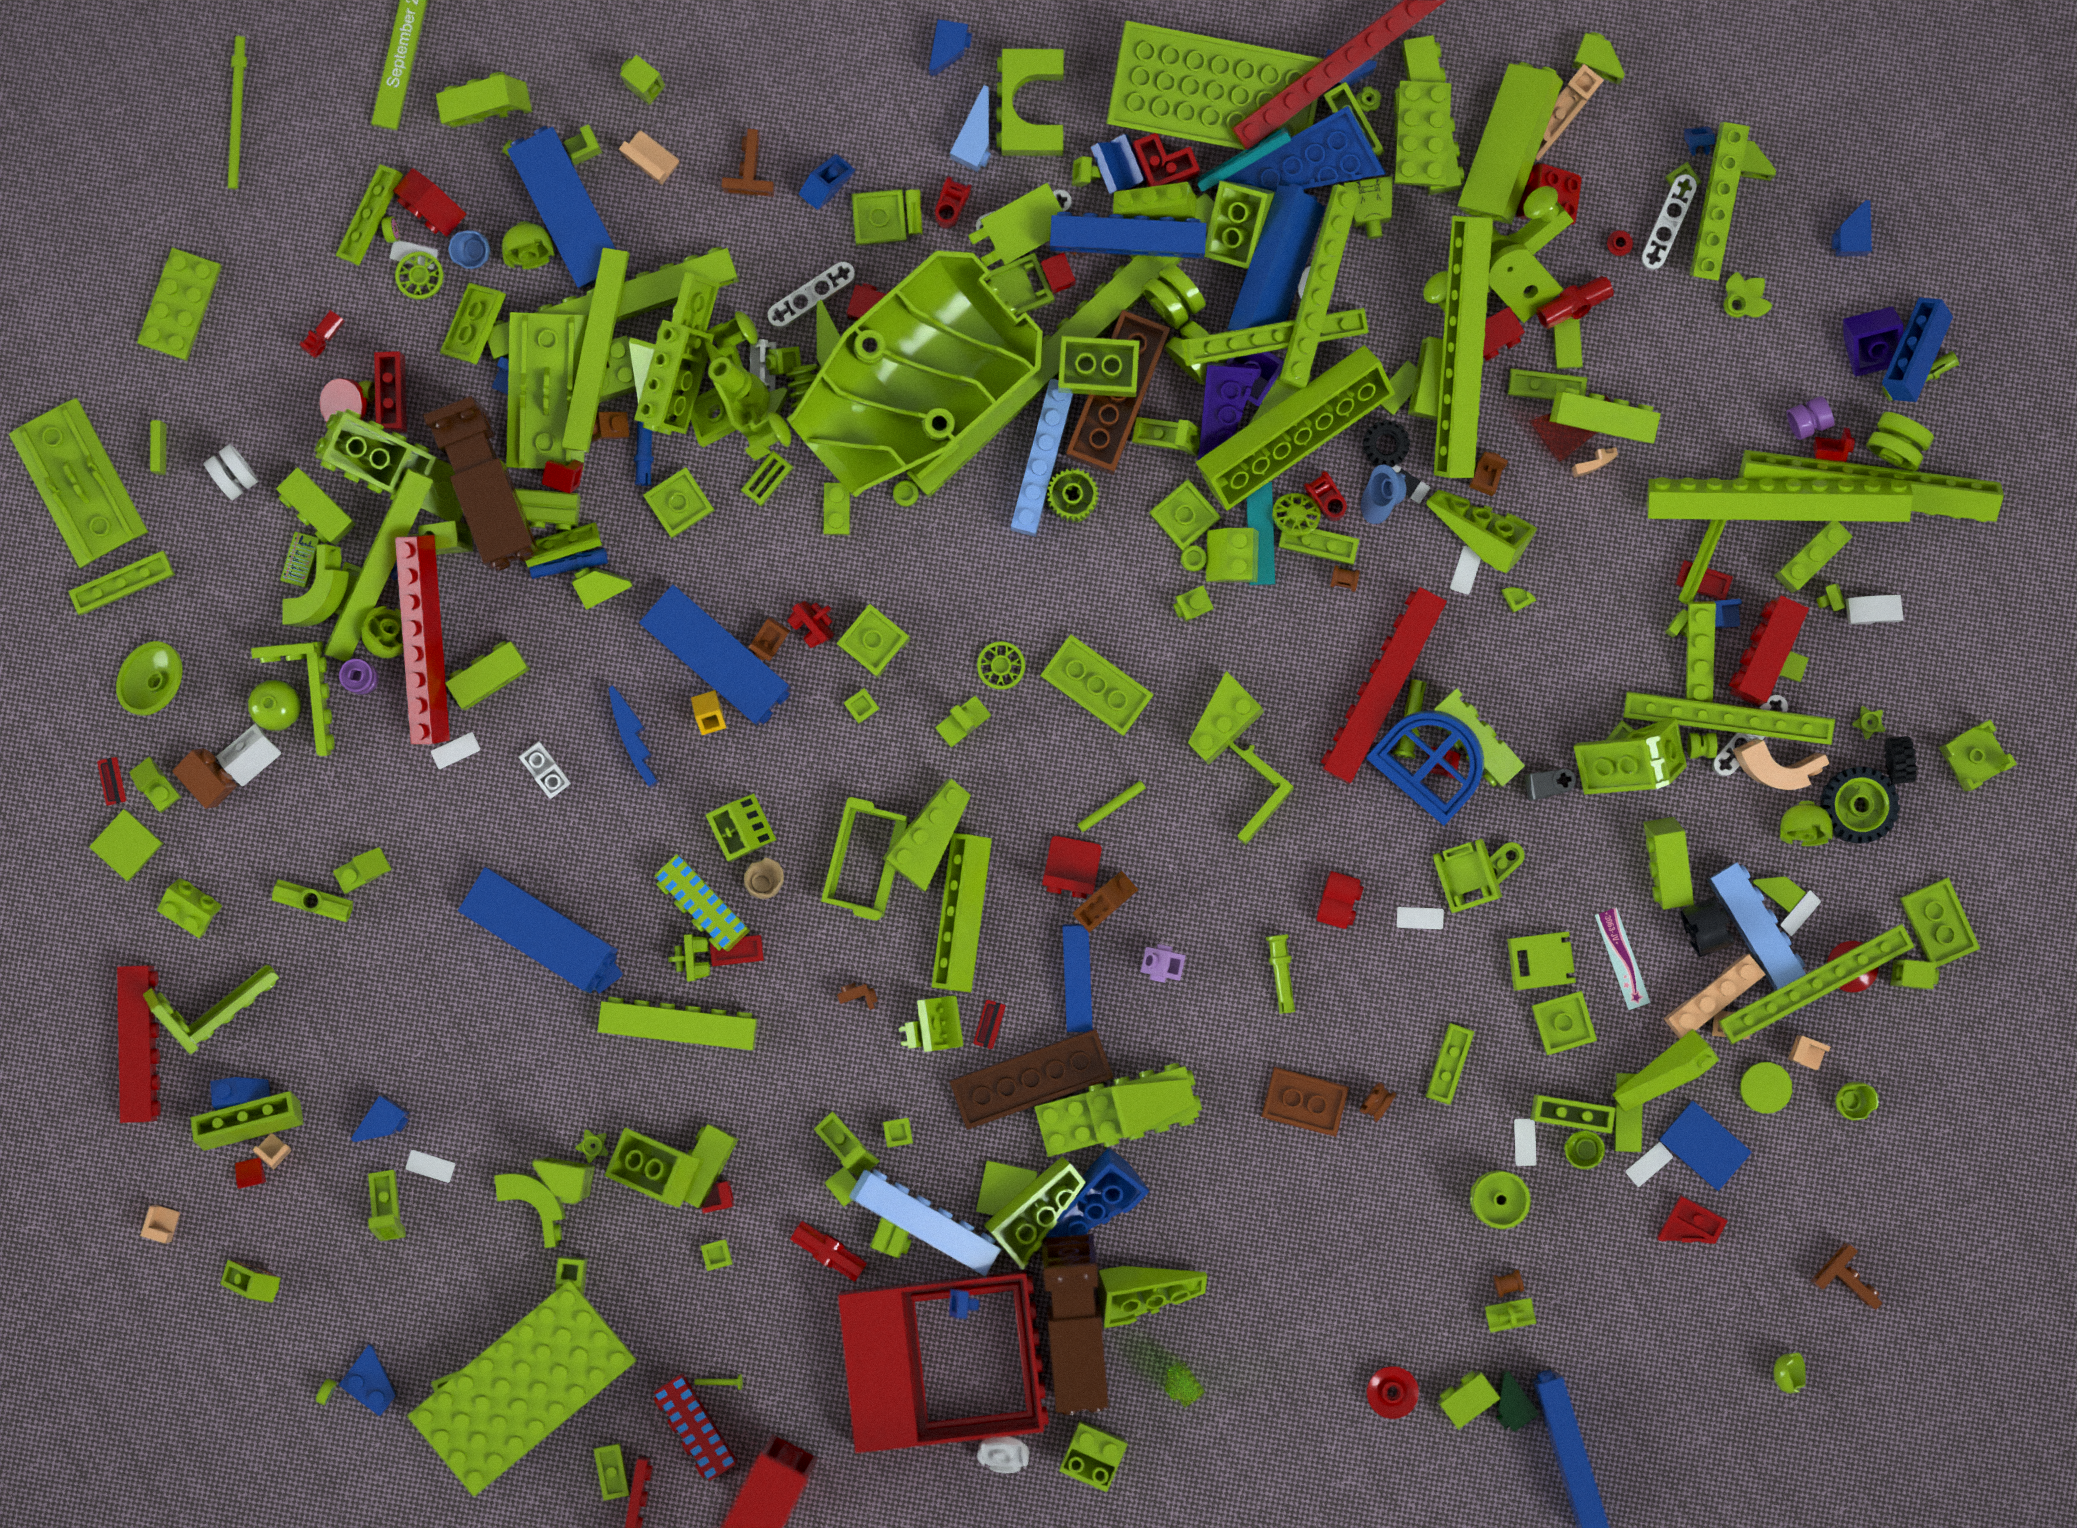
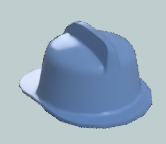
[1361,464,1407,524]

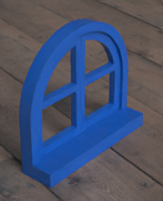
[1366,710,1484,826]

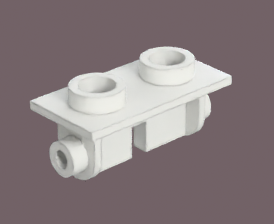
[750,339,776,392]

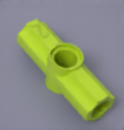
[272,879,354,923]

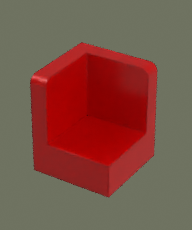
[1041,252,1076,294]
[542,460,584,494]
[701,1180,735,1214]

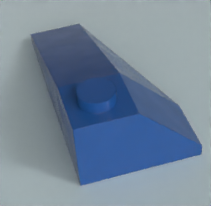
[1046,1147,1149,1237]

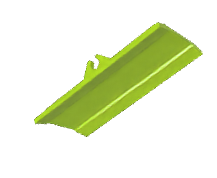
[506,312,588,470]
[9,398,148,569]

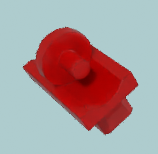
[787,600,835,648]

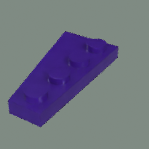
[1198,362,1259,460]

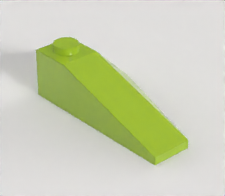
[1426,490,1537,574]
[1612,1029,1719,1112]
[1097,1266,1207,1328]

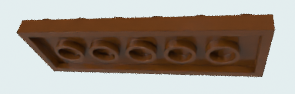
[949,1028,1113,1130]

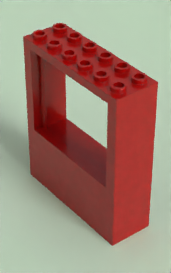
[838,1270,1049,1454]
[722,1434,818,1528]

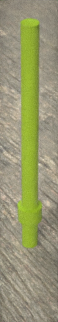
[228,36,247,190]

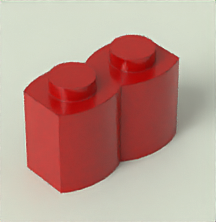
[1315,871,1364,929]

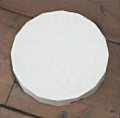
[977,1436,1030,1473]

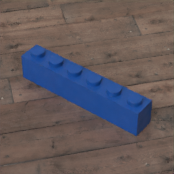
[1050,212,1206,259]

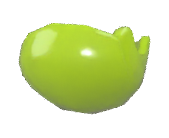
[1835,1081,1878,1121]
[1564,1130,1605,1170]
[1773,1353,1806,1394]

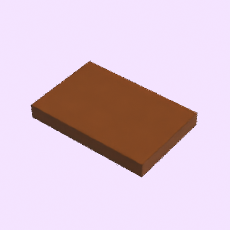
[1261,1067,1349,1137]

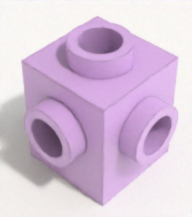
[1141,944,1185,983]

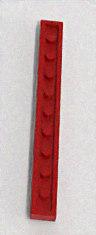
[1231,0,1447,150]

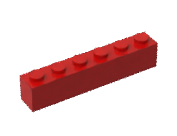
[117,966,161,1123]

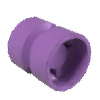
[1786,396,1834,440]
[339,659,379,695]

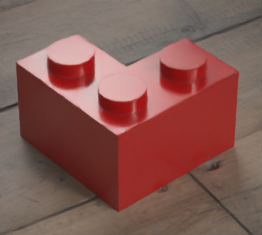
[1133,133,1200,187]
[393,168,467,237]

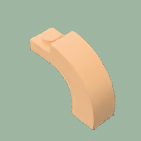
[1733,739,1830,790]

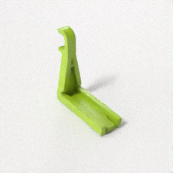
[1229,742,1294,845]

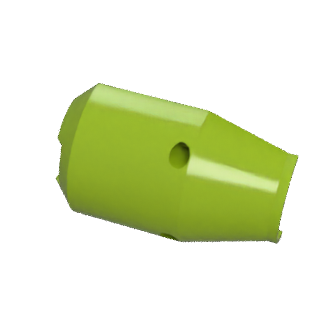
[786,250,1043,497]

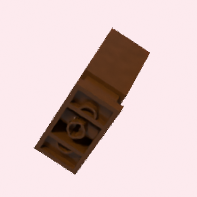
[423,396,539,571]
[1042,1233,1109,1415]

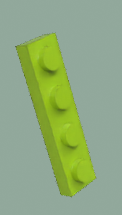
[335,164,403,266]
[68,551,175,616]
[1685,601,1716,702]

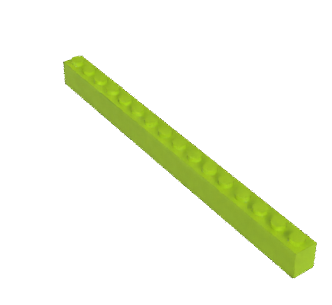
[907,193,1215,498]

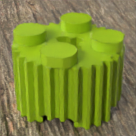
[1047,468,1099,523]

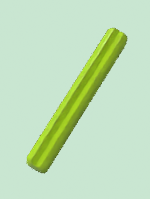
[1678,520,1727,605]

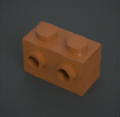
[172,748,237,809]

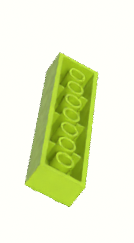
[1195,345,1395,511]

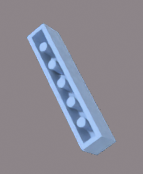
[1011,378,1074,537]
[1707,862,1806,990]
[849,1169,1001,1276]

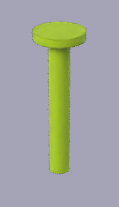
[694,1374,743,1390]

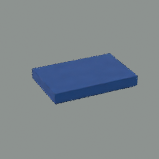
[1658,1100,1752,1191]

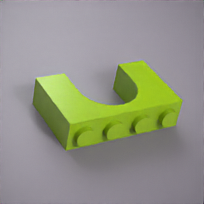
[997,49,1064,156]

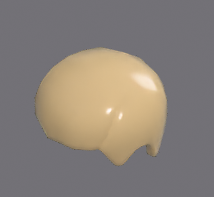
[744,858,784,899]

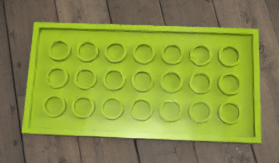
[1106,21,1323,150]
[407,1279,637,1497]

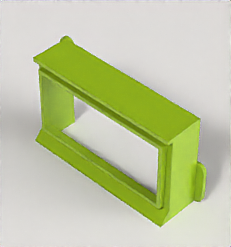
[821,797,909,921]

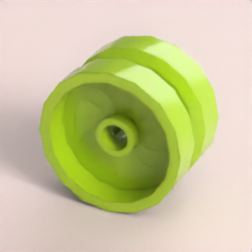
[1141,263,1206,329]
[1164,320,1228,385]
[1866,412,1934,471]
[1469,1170,1531,1229]

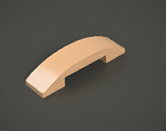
[1536,64,1604,161]

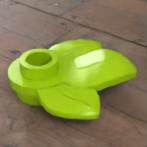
[1724,272,1772,318]

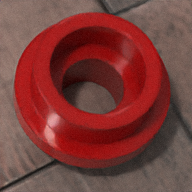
[1607,230,1633,256]

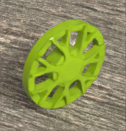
[395,251,444,300]
[1272,493,1321,536]
[977,641,1025,690]

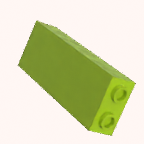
[1457,62,1563,225]

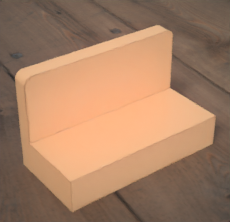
[619,131,679,185]

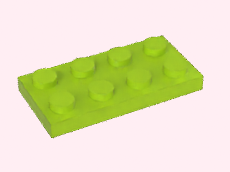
[1394,81,1452,187]
[137,248,222,361]
[1040,634,1154,737]

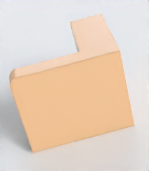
[1788,1035,1831,1070]
[252,1133,291,1170]
[140,1205,180,1244]

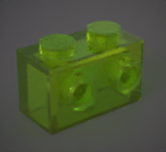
[1164,1362,1206,1408]

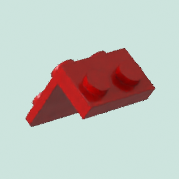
[1517,164,1582,225]
[1042,836,1102,899]

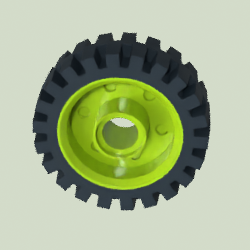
[1819,767,1900,844]

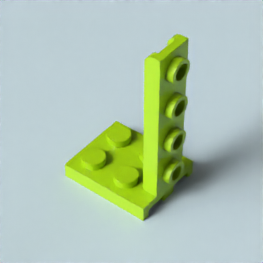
[251,641,335,756]
[143,965,279,1055]

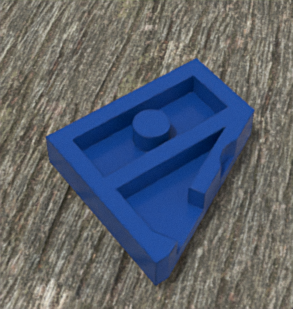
[339,1344,397,1417]

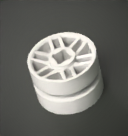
[203,444,259,501]

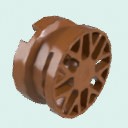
[1359,1081,1397,1123]

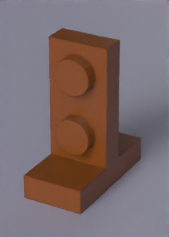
[722,129,775,197]
[1072,871,1138,933]
[1810,1243,1883,1310]

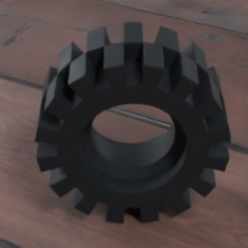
[1362,420,1410,467]
[1884,736,1917,784]

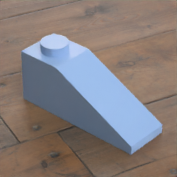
[950,85,991,172]

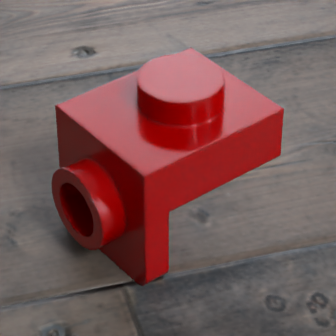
[1813,427,1855,462]

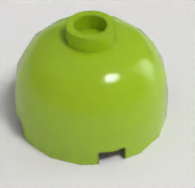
[502,221,554,269]
[361,606,404,659]
[248,680,301,731]
[1780,801,1833,846]

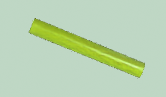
[1077,780,1146,832]

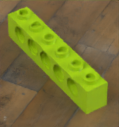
[1689,122,1750,281]

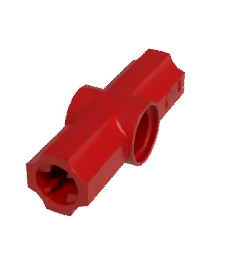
[1536,276,1614,329]
[790,1220,867,1282]

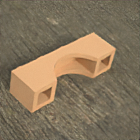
[1663,954,1766,1039]

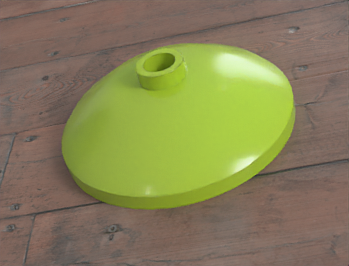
[116,641,183,716]

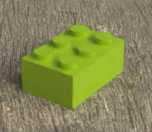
[1058,336,1139,397]
[604,1128,700,1208]

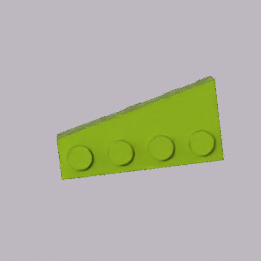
[882,779,971,892]

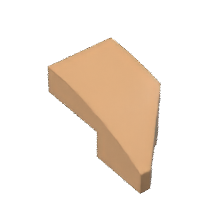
[1572,447,1618,478]

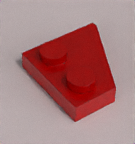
[1657,1195,1728,1244]

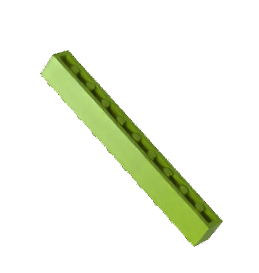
[1434,216,1493,478]
[487,247,739,363]
[1738,450,2004,522]
[1647,477,1913,522]

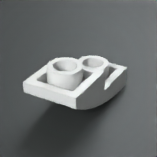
[1845,595,1903,624]
[519,741,571,799]

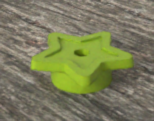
[1852,706,1886,740]
[575,1130,608,1163]

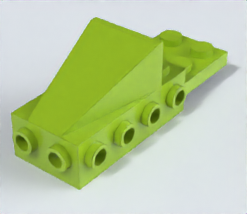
[629,272,720,435]
[315,409,464,522]
[1034,1062,1202,1157]

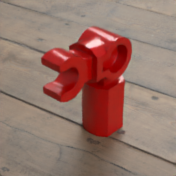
[299,310,345,358]

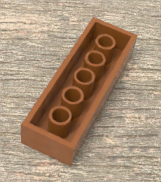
[1066,310,1170,476]

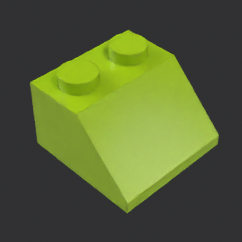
[1206,528,1259,582]

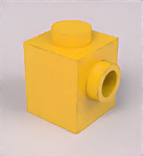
[691,690,726,735]

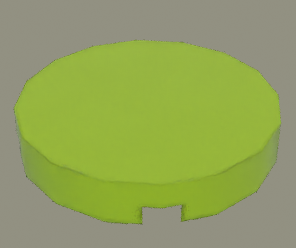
[1740,1062,1792,1114]

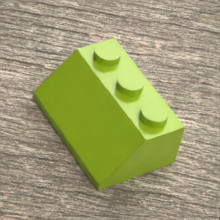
[1204,180,1275,269]
[533,1156,595,1204]

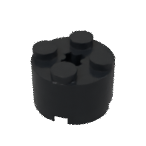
[1680,897,1735,957]

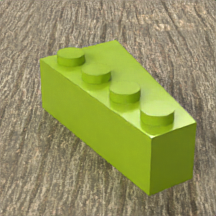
[1433,688,1525,788]
[984,1157,1086,1270]

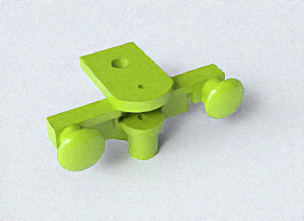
[1423,186,1573,323]
[691,311,791,461]

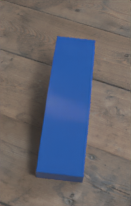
[608,685,659,788]
[1062,924,1093,1032]

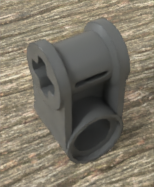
[1524,769,1576,801]

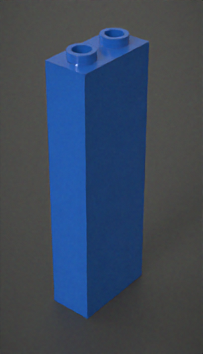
[507,126,616,290]
[1227,184,1326,351]
[639,584,791,726]
[458,867,618,994]
[1531,1369,1610,1528]

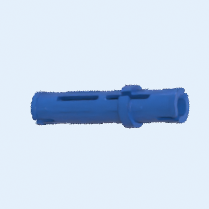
[633,421,654,486]
[529,547,608,579]

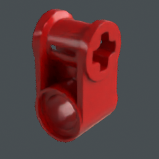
[935,176,972,229]
[1303,470,1347,521]

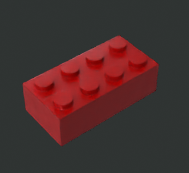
[1728,595,1809,706]

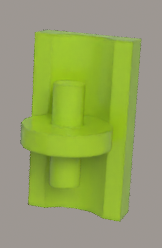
[667,934,711,982]
[1484,1297,1536,1333]

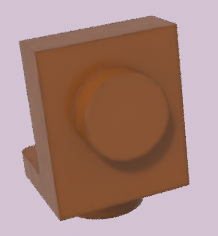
[591,412,629,442]
[1469,452,1508,496]
[749,616,791,661]
[837,983,878,1010]

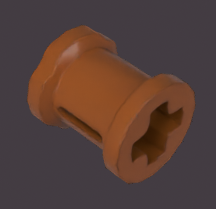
[1330,565,1360,592]
[1493,1269,1525,1298]

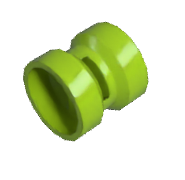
[1687,733,1717,759]

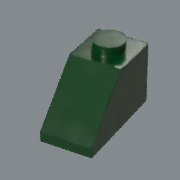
[1496,1369,1539,1432]

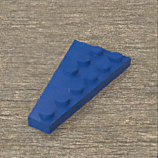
[1216,105,1386,192]

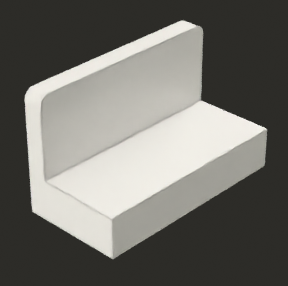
[216,723,281,786]

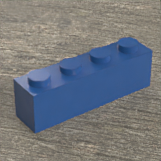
[1882,297,1953,402]

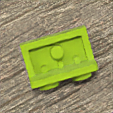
[156,878,222,939]
[917,995,963,1052]

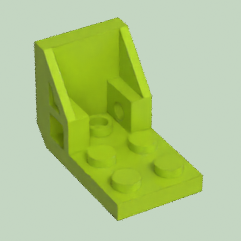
[1574,718,1687,795]

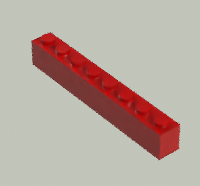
[395,535,450,744]
[1320,587,1447,785]

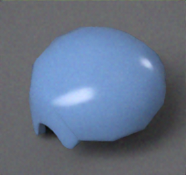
[448,230,491,269]

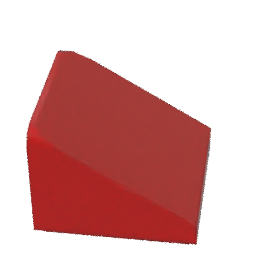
[1427,746,1460,779]
[235,1158,266,1189]

